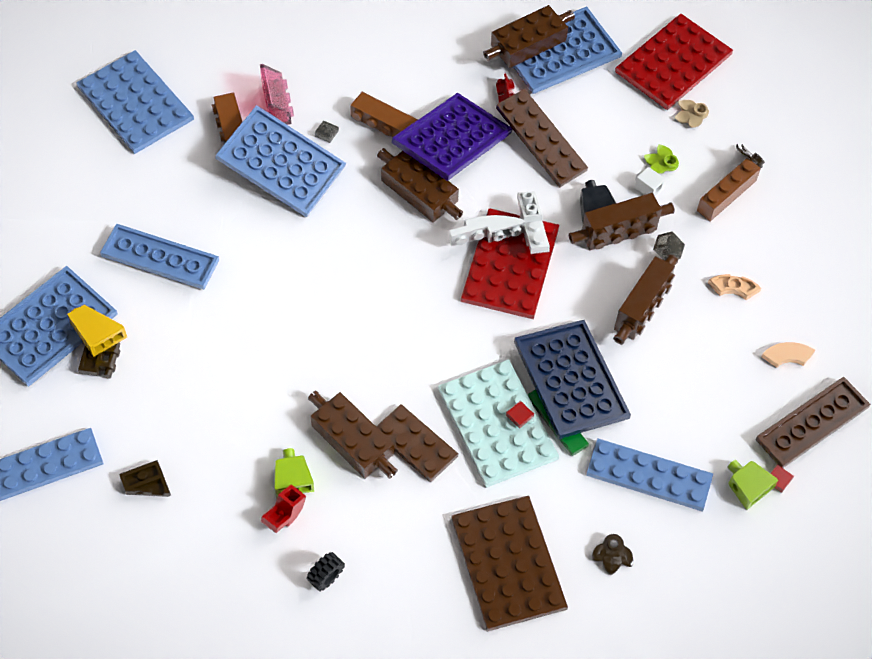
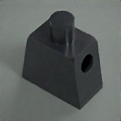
[580,180,616,223]

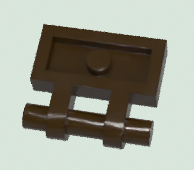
[78,342,121,379]

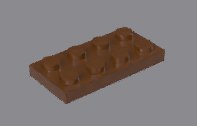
[376,404,459,483]

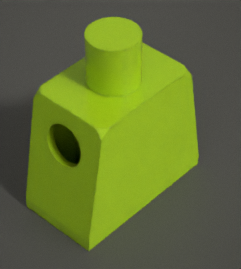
[275,448,315,498]
[727,459,778,510]

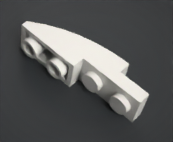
[517,191,550,254]
[449,215,525,247]

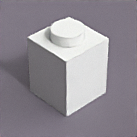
[635,167,665,196]

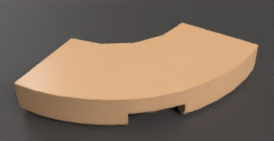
[708,274,761,300]
[761,342,816,368]

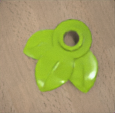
[644,144,679,174]

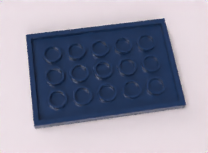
[514,320,631,439]

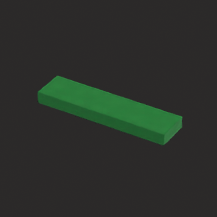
[527,389,589,456]

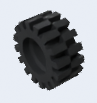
[306,552,345,592]

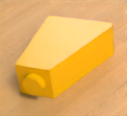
[67,305,128,357]

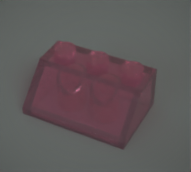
[259,64,294,125]

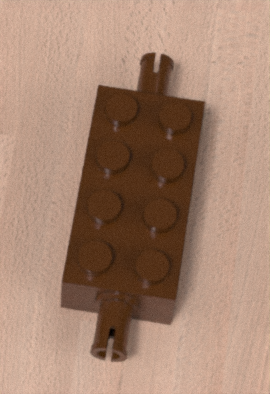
[483,5,575,68]
[377,148,463,223]
[568,192,675,251]
[613,254,678,345]
[308,390,398,479]

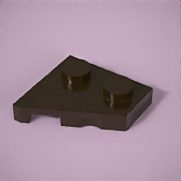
[119,460,171,497]

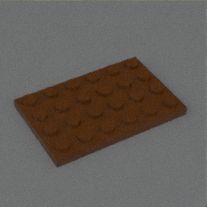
[451,495,568,632]

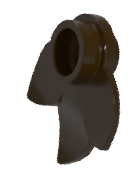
[736,144,765,168]
[592,534,633,575]

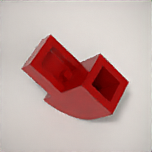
[260,484,306,533]

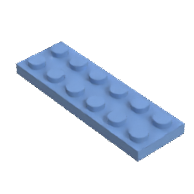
[100,223,219,290]
[0,428,104,501]
[586,438,714,512]

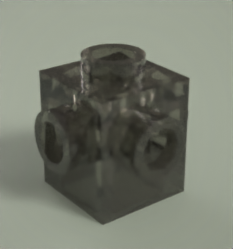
[653,231,685,261]

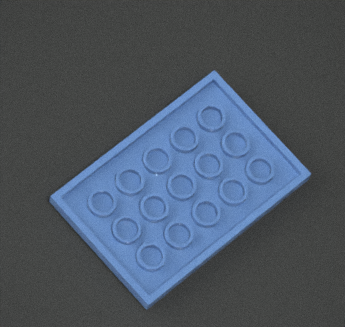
[513,6,622,94]
[76,50,194,154]
[215,105,346,217]
[0,266,118,387]

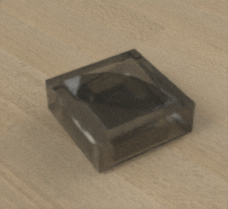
[314,120,339,143]

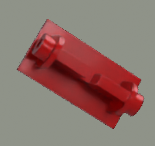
[496,73,515,103]

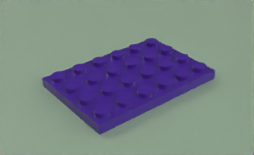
[391,92,513,181]

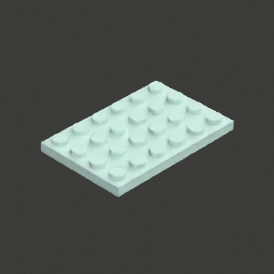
[438,359,559,488]

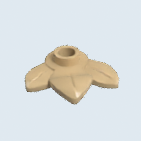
[675,100,709,128]

